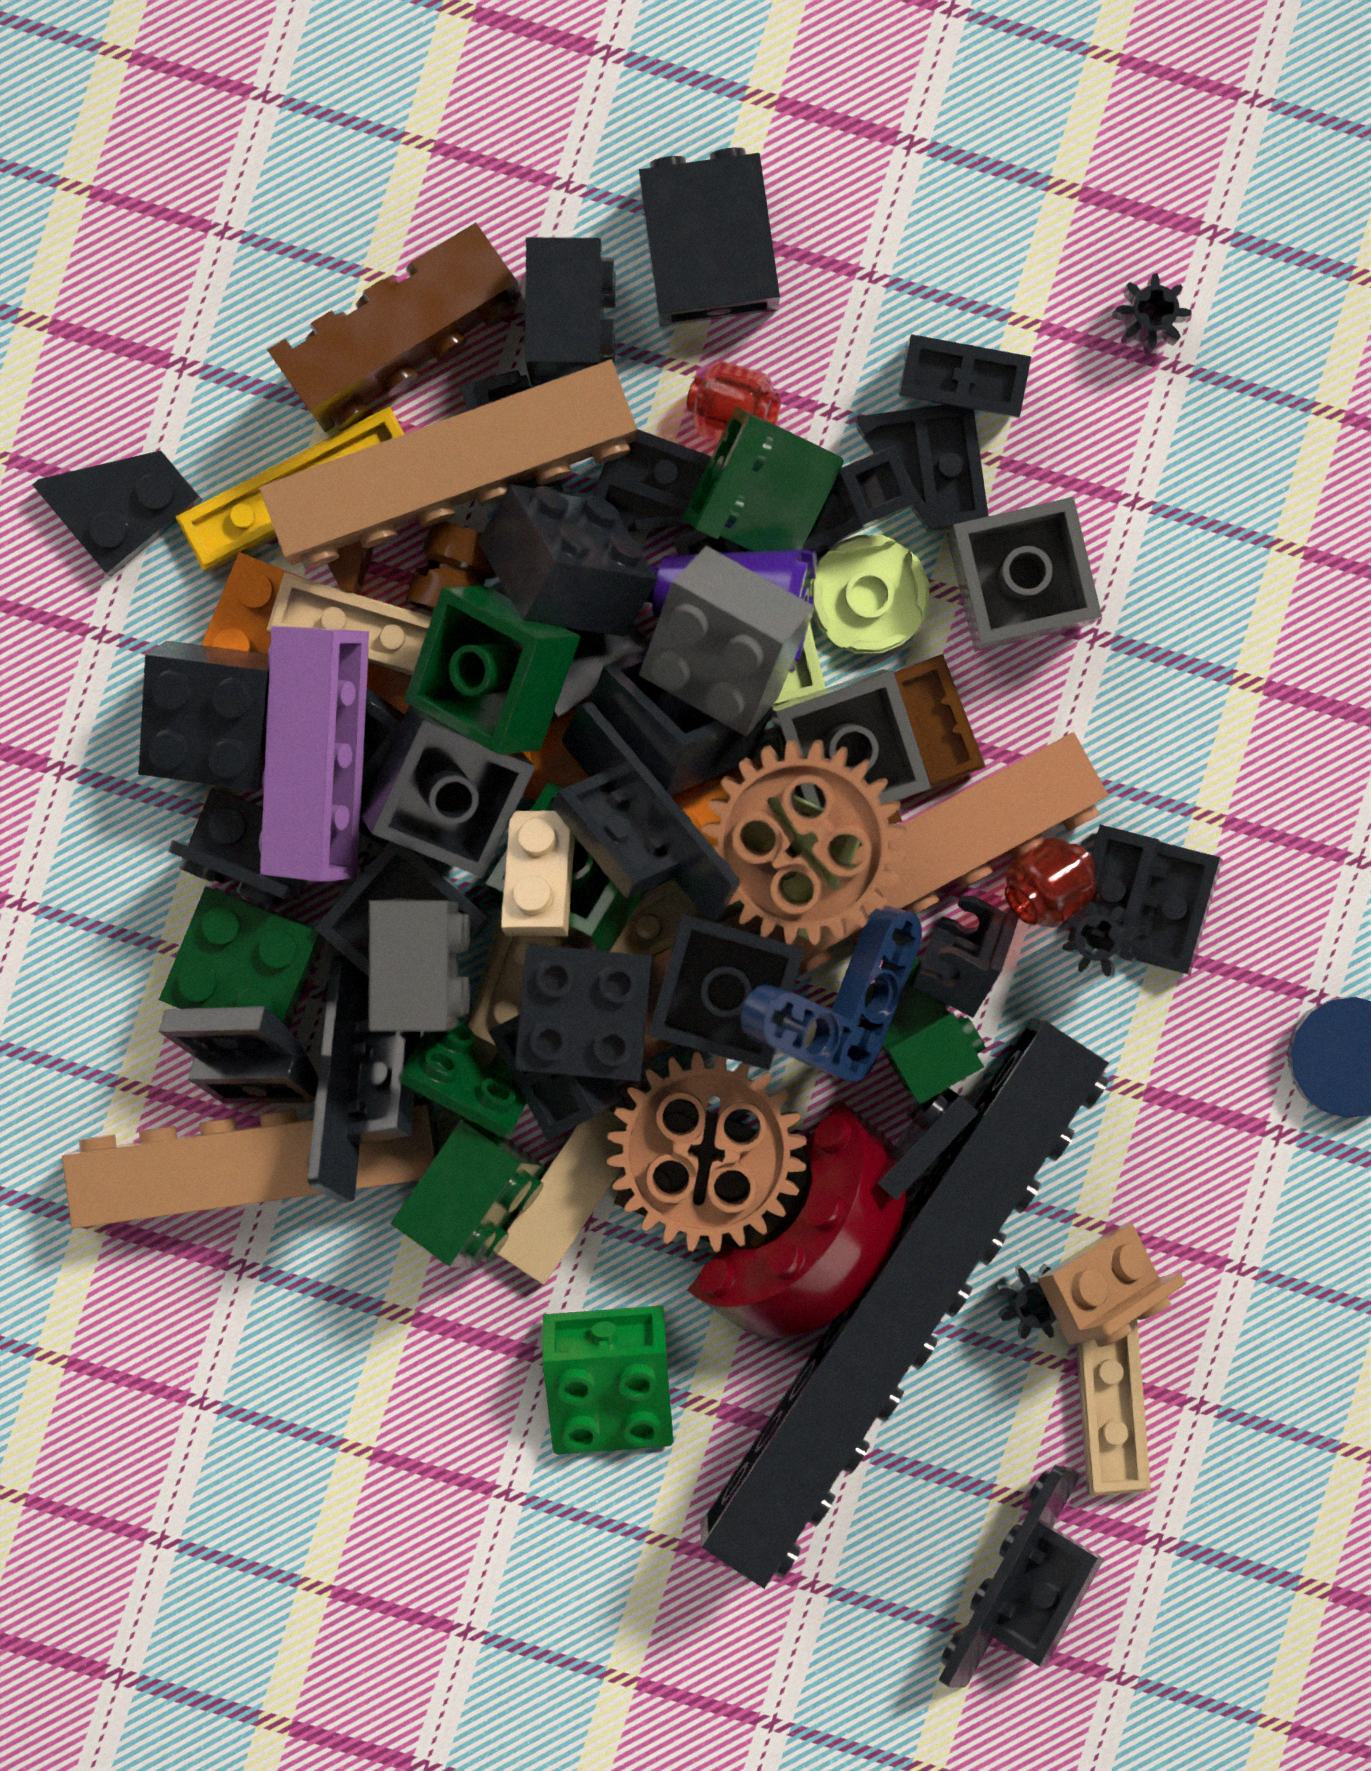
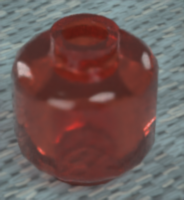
[686,362,781,441]
[1004,838,1096,928]

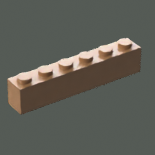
[259,359,638,569]
[62,1092,440,1229]

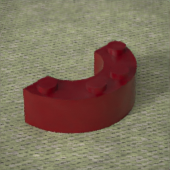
[687,1100,906,1338]

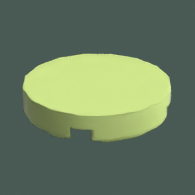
[810,535,929,655]

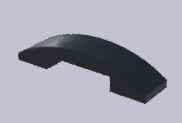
[673,445,920,555]

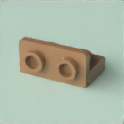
[1037,1223,1186,1347]

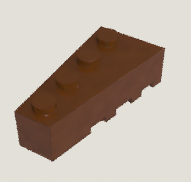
[267,222,521,433]

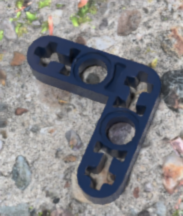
[741,905,922,1082]

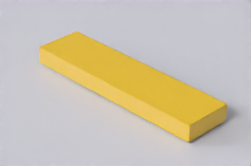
[175,406,404,573]

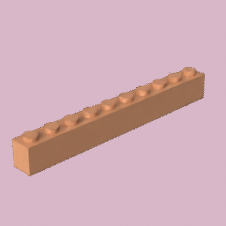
[642,732,1109,1061]

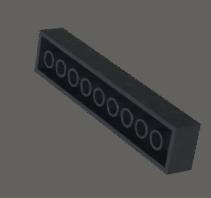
[700,1018,1109,1589]

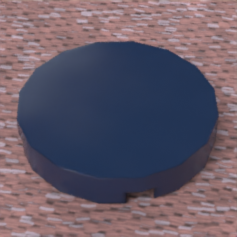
[1287,996,1371,1118]

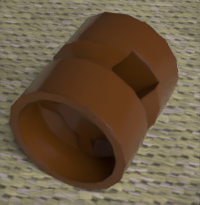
[405,521,497,613]

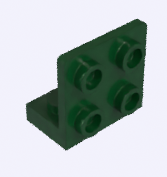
[682,406,844,552]
[398,1022,527,1138]

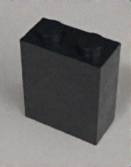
[639,147,780,327]

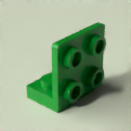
[543,1305,674,1455]

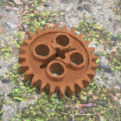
[701,740,907,945]
[607,1050,806,1252]

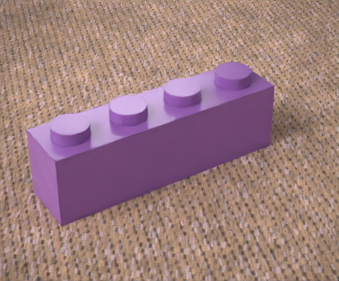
[259,626,369,882]

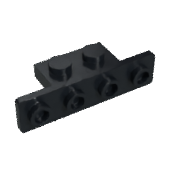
[551,701,740,921]
[307,954,421,1203]
[939,1465,1104,1688]

